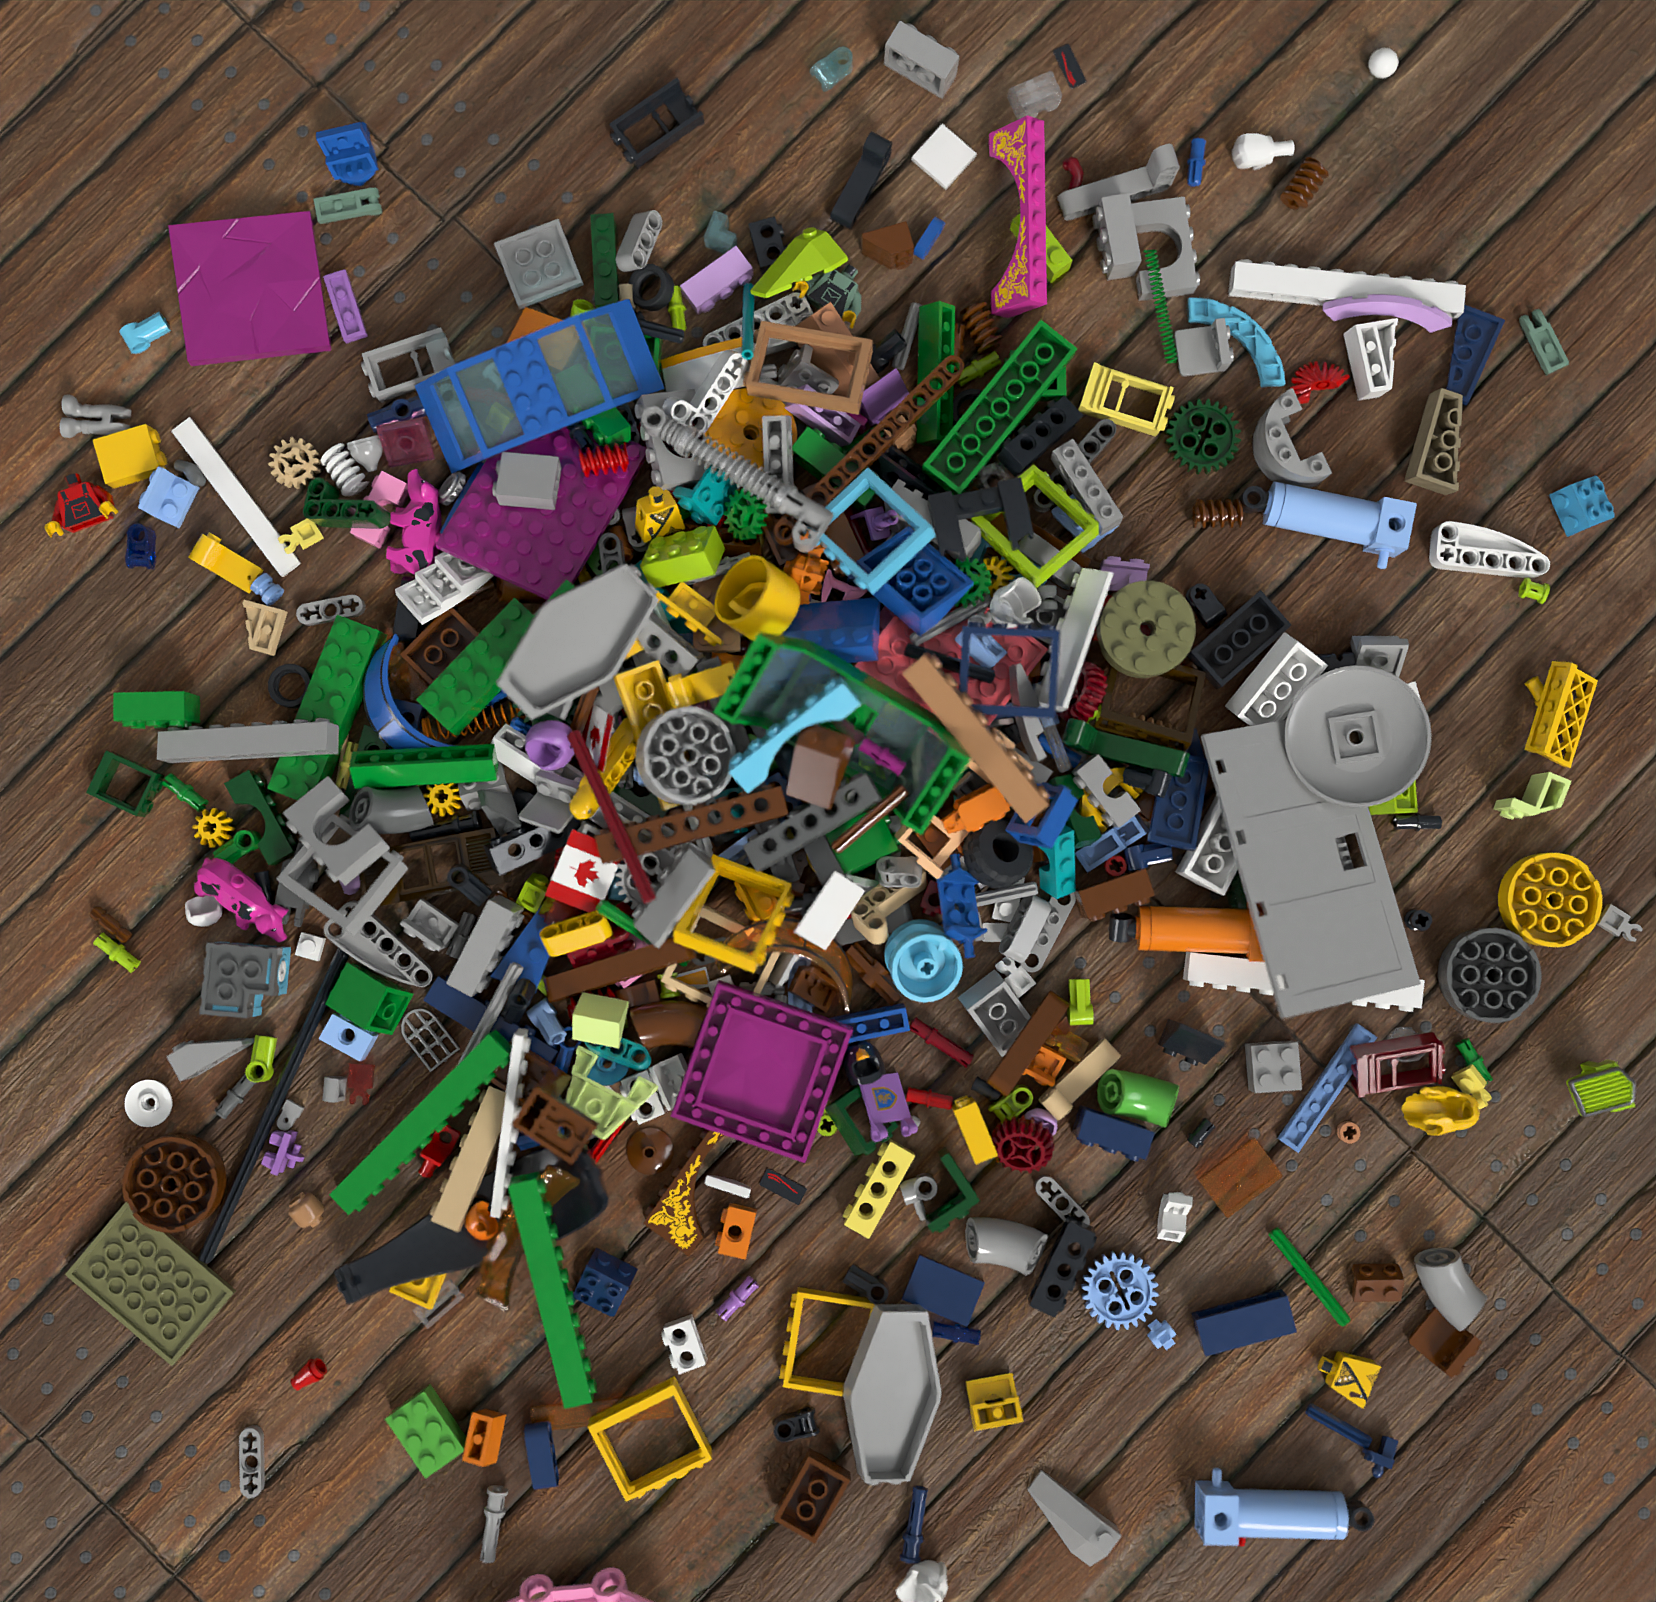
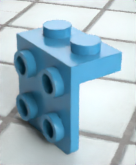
[1549,476,1615,537]

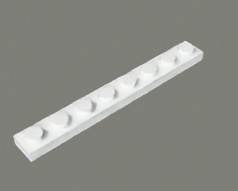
[490,1029,531,1218]

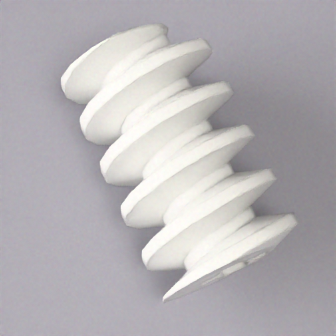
[321,443,369,496]

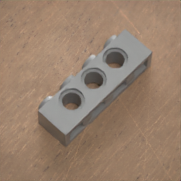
[762,416,793,513]
[1051,439,1123,536]
[638,612,705,677]

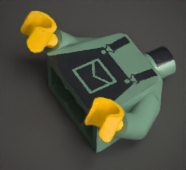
[792,264,861,328]

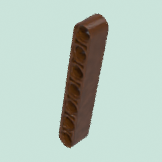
[543,937,696,1003]

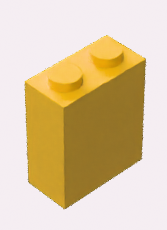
[93,424,167,488]
[952,1095,998,1164]

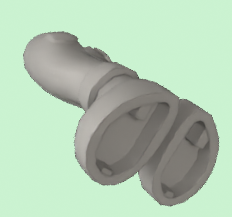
[60,395,132,438]

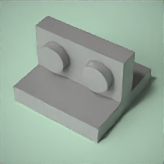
[1350,636,1409,678]

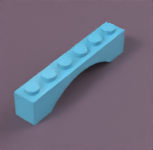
[729,676,861,793]

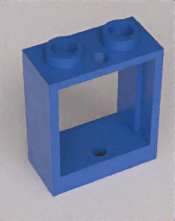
[1006,782,1078,849]

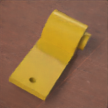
[188,532,263,593]
[664,662,737,709]

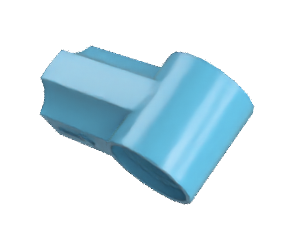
[120,312,171,354]

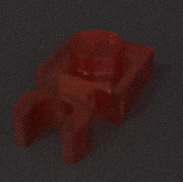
[348,1063,375,1105]

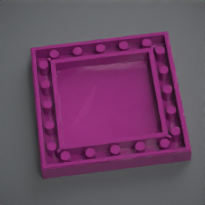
[168,211,332,366]
[671,980,853,1163]

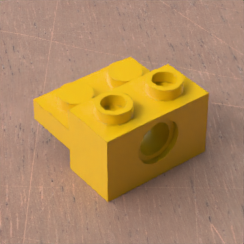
[965,1373,1023,1431]

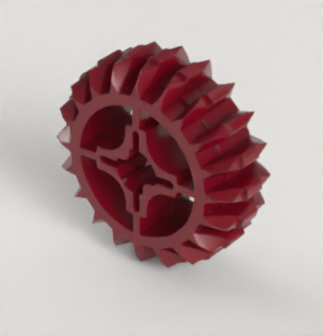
[1056,661,1108,722]
[991,1114,1055,1174]

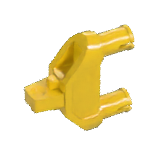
[1076,763,1143,833]

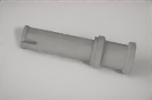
[480,1485,509,1563]

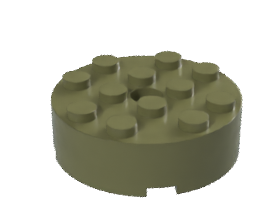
[1096,580,1195,678]

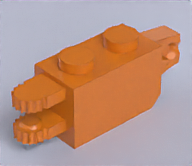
[941,782,1011,834]

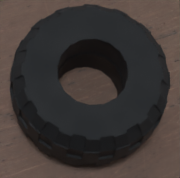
[962,817,1033,889]

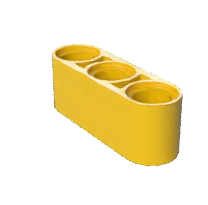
[539,911,613,956]

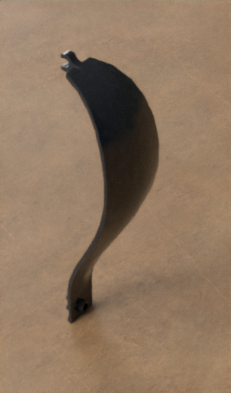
[334,1145,609,1305]

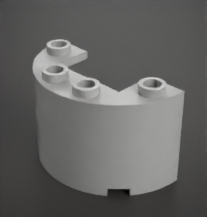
[1252,388,1332,488]

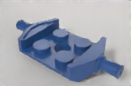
[937,854,988,958]

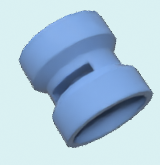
[250,573,284,606]

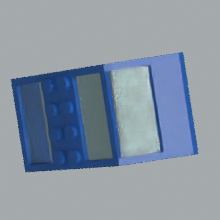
[415,299,665,474]

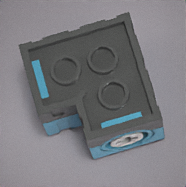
[199,941,291,1018]

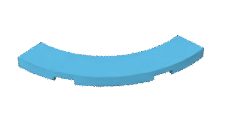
[1187,298,1285,387]

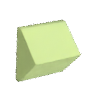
[572,992,629,1048]

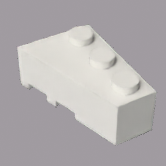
[1344,318,1398,401]

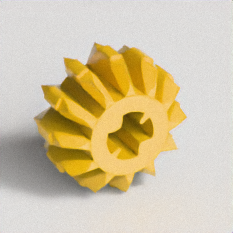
[978,556,1015,597]
[423,783,461,817]
[192,808,235,848]

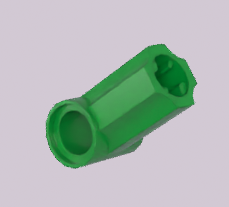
[213,830,262,864]

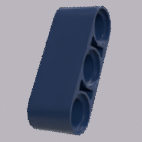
[524,1421,559,1490]

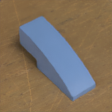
[1075,813,1149,873]

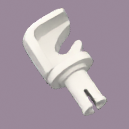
[1232,133,1294,170]

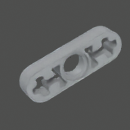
[296,595,365,626]
[1034,1175,1090,1225]
[239,1425,265,1498]

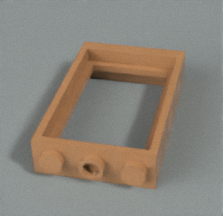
[743,321,873,415]

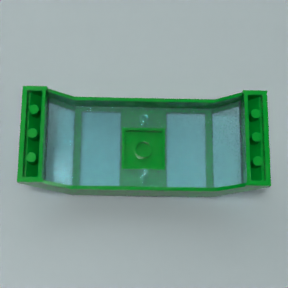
[714,632,972,835]

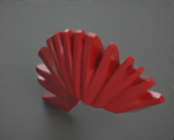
[1290,361,1350,404]

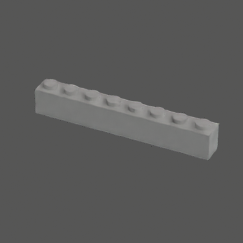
[157,718,339,763]

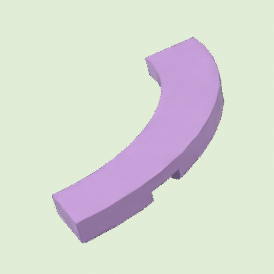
[1323,294,1452,333]

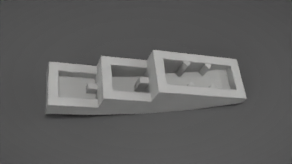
[1009,663,1046,762]

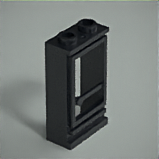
[609,78,705,169]

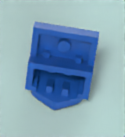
[316,122,378,186]

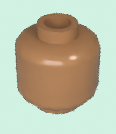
[288,1192,324,1228]

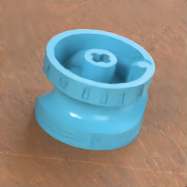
[884,919,962,1002]

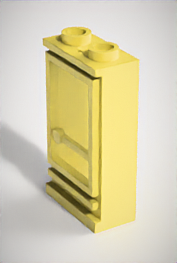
[1078,362,1175,437]

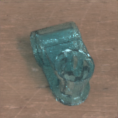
[810,47,853,91]

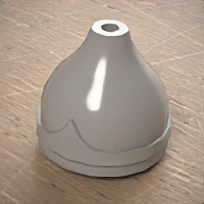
[347,435,383,472]

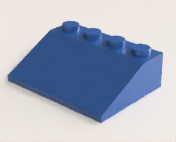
[856,526,974,636]
[779,598,880,668]

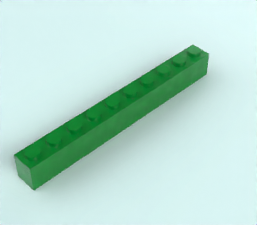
[329,1030,512,1215]
[508,1171,597,1409]

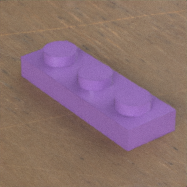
[323,269,368,343]

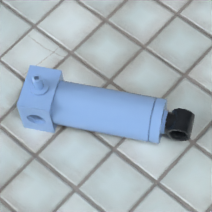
[1239,482,1417,569]
[1195,1468,1375,1545]

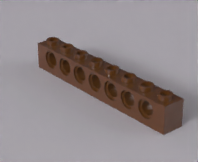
[595,784,788,865]

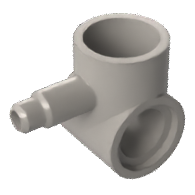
[899,1173,937,1221]

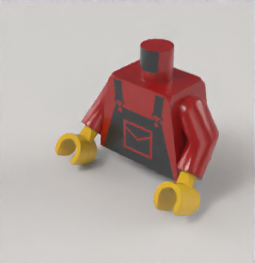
[44,473,118,538]

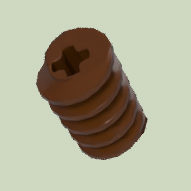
[1280,157,1329,210]
[959,302,1003,355]
[1192,499,1243,528]

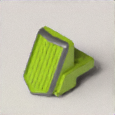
[1566,1060,1636,1117]

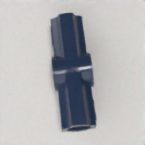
[367,395,427,434]

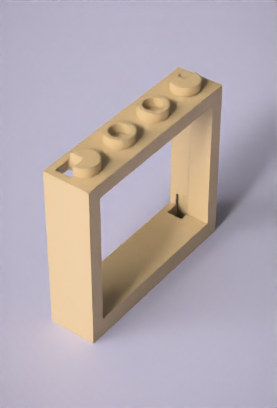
[661,905,784,1008]

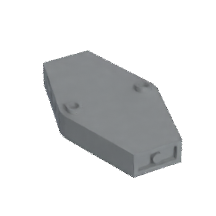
[496,564,659,720]
[843,1304,941,1485]

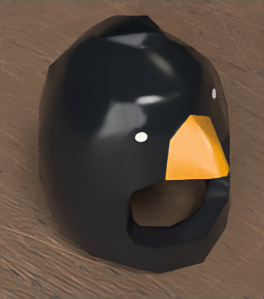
[843,1040,886,1086]

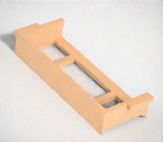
[894,727,1034,879]

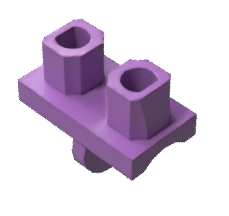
[261,1130,305,1175]

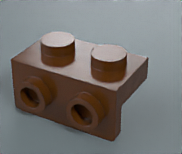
[787,964,845,1013]
[1351,1263,1405,1302]

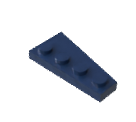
[1446,305,1505,406]

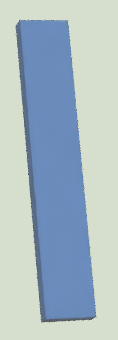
[1277,1023,1377,1153]

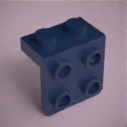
[574,1248,638,1317]

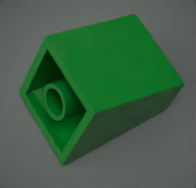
[826,811,902,875]
[325,962,414,1035]

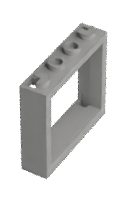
[277,814,408,936]

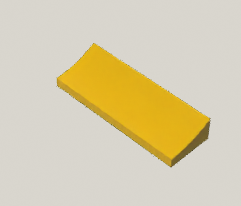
[613,660,689,811]

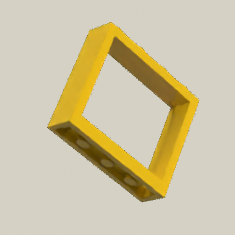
[674,854,794,972]
[779,1287,875,1397]
[588,1376,712,1502]

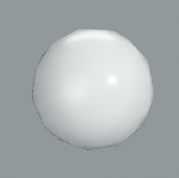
[1368,48,1398,78]

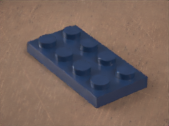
[1147,755,1209,851]

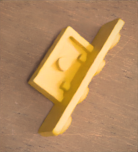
[655,582,724,647]

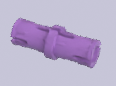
[716,1276,759,1321]

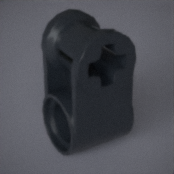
[1186,584,1228,629]
[773,1407,820,1442]

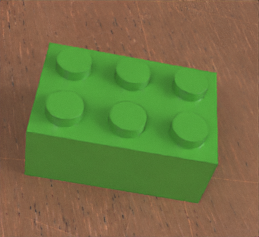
[385,1384,467,1479]

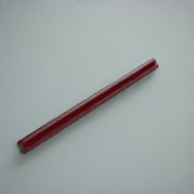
[567,730,657,904]

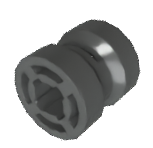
[1034,585,1058,612]

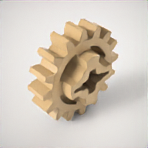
[269,437,322,489]

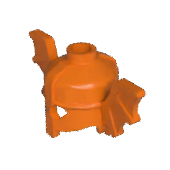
[783,531,829,605]

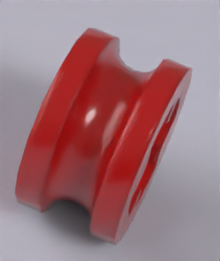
[1104,855,1127,876]

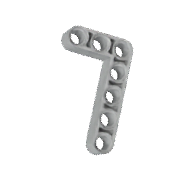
[1057,144,1180,220]

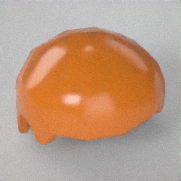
[464,1201,498,1240]

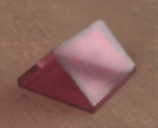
[376,417,435,468]

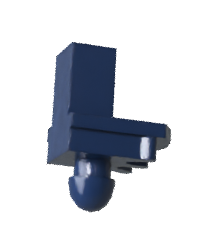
[1361,1435,1398,1478]

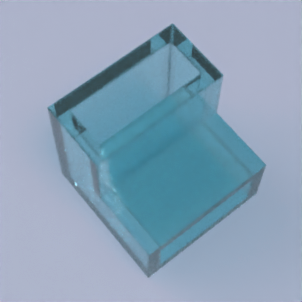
[704,210,737,254]

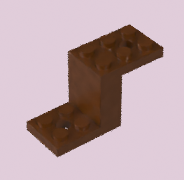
[491,1038,599,1164]

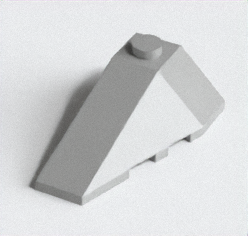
[1027,1470,1121,1566]

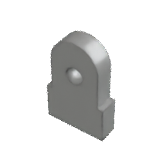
[277,1099,305,1131]

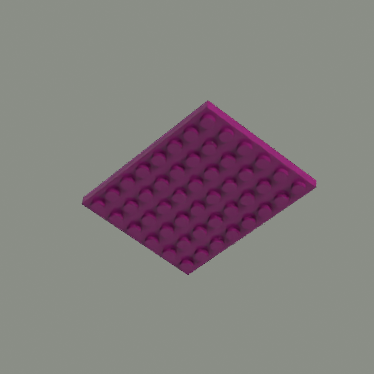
[435,413,647,600]

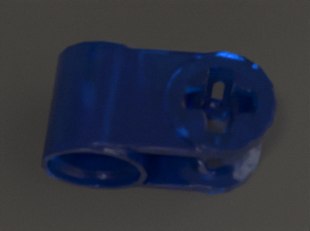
[125,524,156,570]

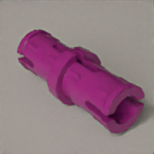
[858,737,907,776]

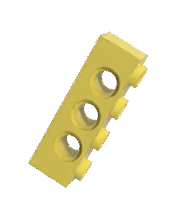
[842,1139,915,1239]

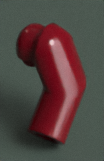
[1062,156,1084,190]

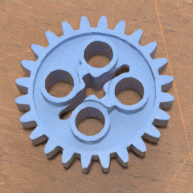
[1081,1251,1159,1330]

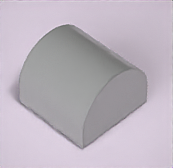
[322,1076,347,1103]

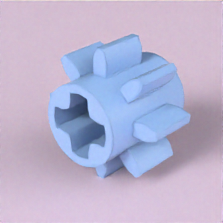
[1147,1319,1176,1350]

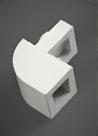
[1157,1192,1192,1242]

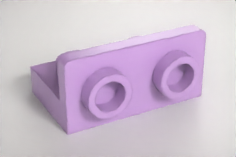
[1100,556,1150,592]

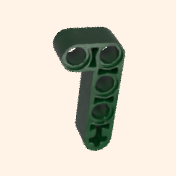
[303,477,391,529]

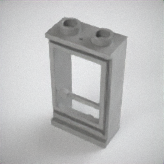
[361,327,460,403]

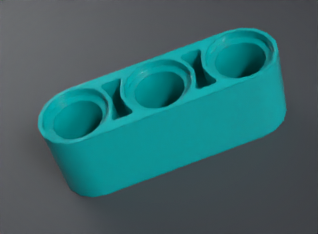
[584,1038,651,1071]

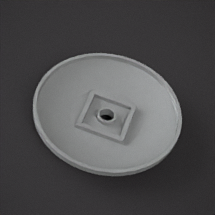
[1284,666,1431,807]

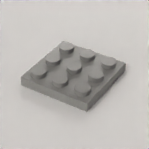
[494,219,584,309]

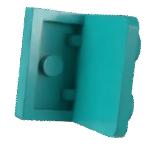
[672,464,739,526]

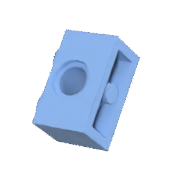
[319,1013,379,1061]

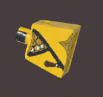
[635,486,685,543]
[1318,1351,1381,1408]

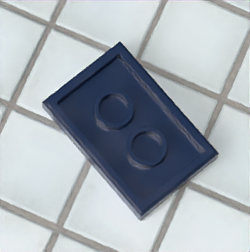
[902,1254,985,1327]

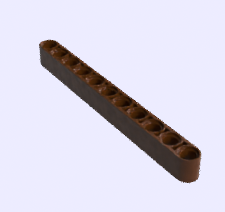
[774,355,964,545]

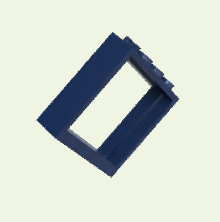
[959,622,1061,718]

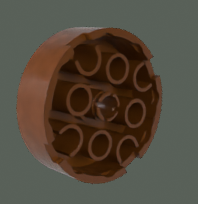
[122,1133,226,1233]

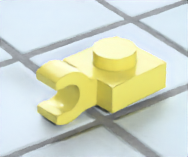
[1451,1064,1492,1109]

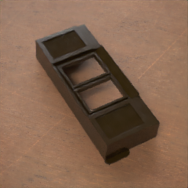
[359,827,513,907]

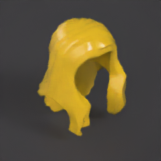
[1401,1086,1480,1136]

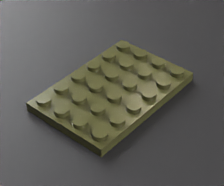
[65,1201,236,1366]

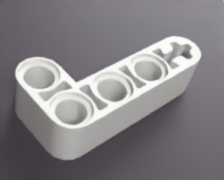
[663,350,747,433]

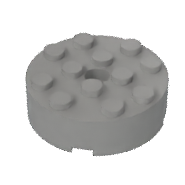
[636,707,736,804]

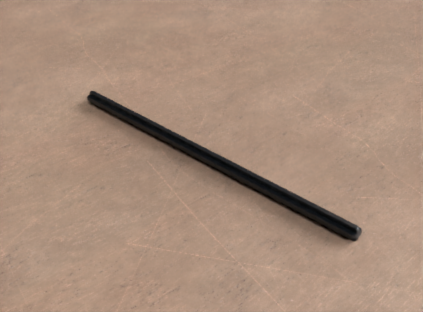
[198,947,349,1263]

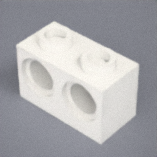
[619,1068,667,1124]
[661,1314,707,1374]

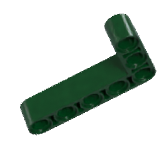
[1062,718,1190,778]

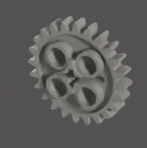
[615,839,677,910]

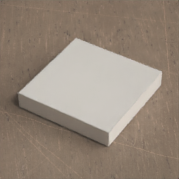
[912,124,977,190]

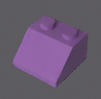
[860,369,909,428]

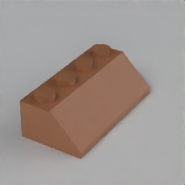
[795,302,880,397]

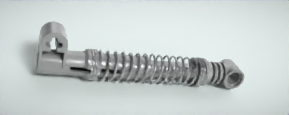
[642,406,834,552]

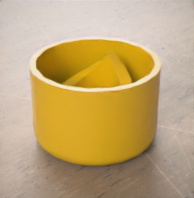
[714,555,800,641]

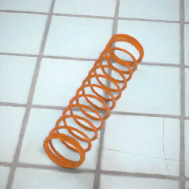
[421,701,525,741]

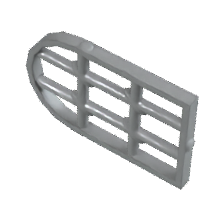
[401,1009,461,1072]

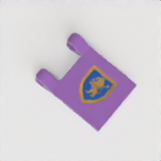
[859,1073,918,1142]

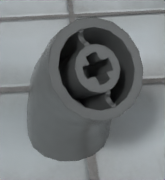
[349,785,434,834]

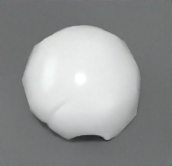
[185,895,222,927]

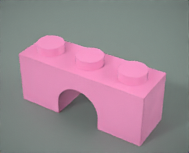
[350,471,409,549]

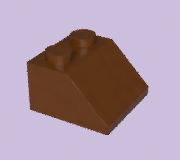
[861,221,914,270]

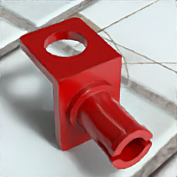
[418,1125,461,1178]

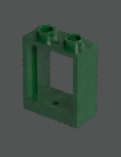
[86,751,165,817]
[825,1084,899,1156]

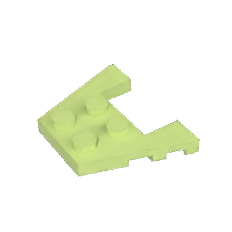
[566,1045,659,1140]

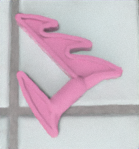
[822,569,868,602]

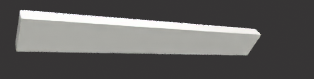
[171,417,301,577]

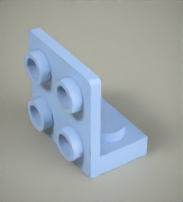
[138,466,200,528]

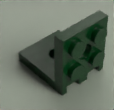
[925,1147,980,1233]

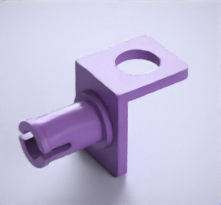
[850,506,898,541]

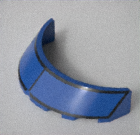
[363,634,455,749]

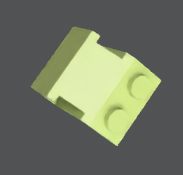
[1493,772,1571,820]

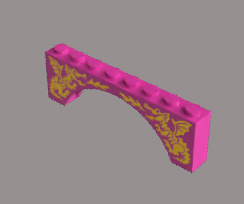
[989,115,1047,318]

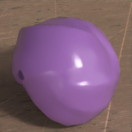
[525,721,575,771]

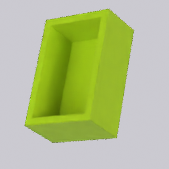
[640,526,725,588]

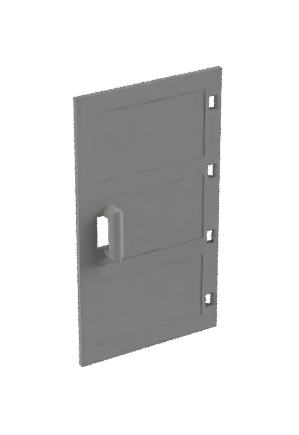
[1201,719,1421,1019]

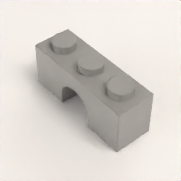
[1072,754,1141,828]

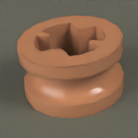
[1337,1121,1360,1143]

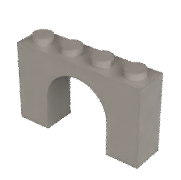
[1131,197,1200,301]
[635,389,709,491]
[283,776,390,885]

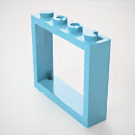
[806,468,935,594]

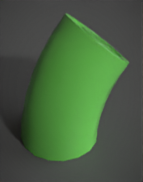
[1097,1069,1180,1128]

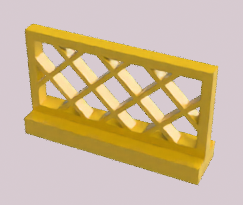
[1525,661,1598,768]

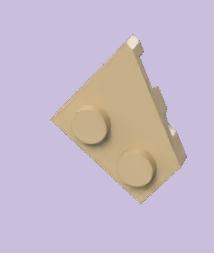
[243,600,287,656]

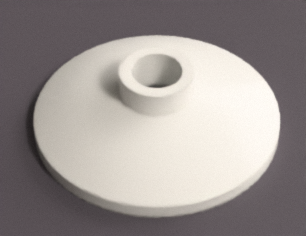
[125,1080,172,1127]

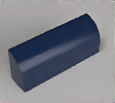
[1191,1289,1297,1356]

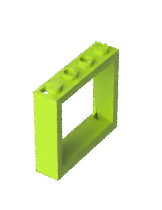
[971,464,1099,589]

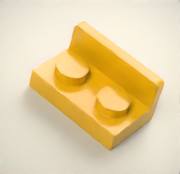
[734,871,779,925]

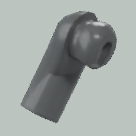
[174,459,206,486]

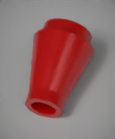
[291,1358,327,1391]

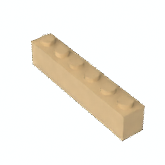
[430,1086,506,1232]

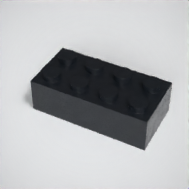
[1187,590,1291,690]

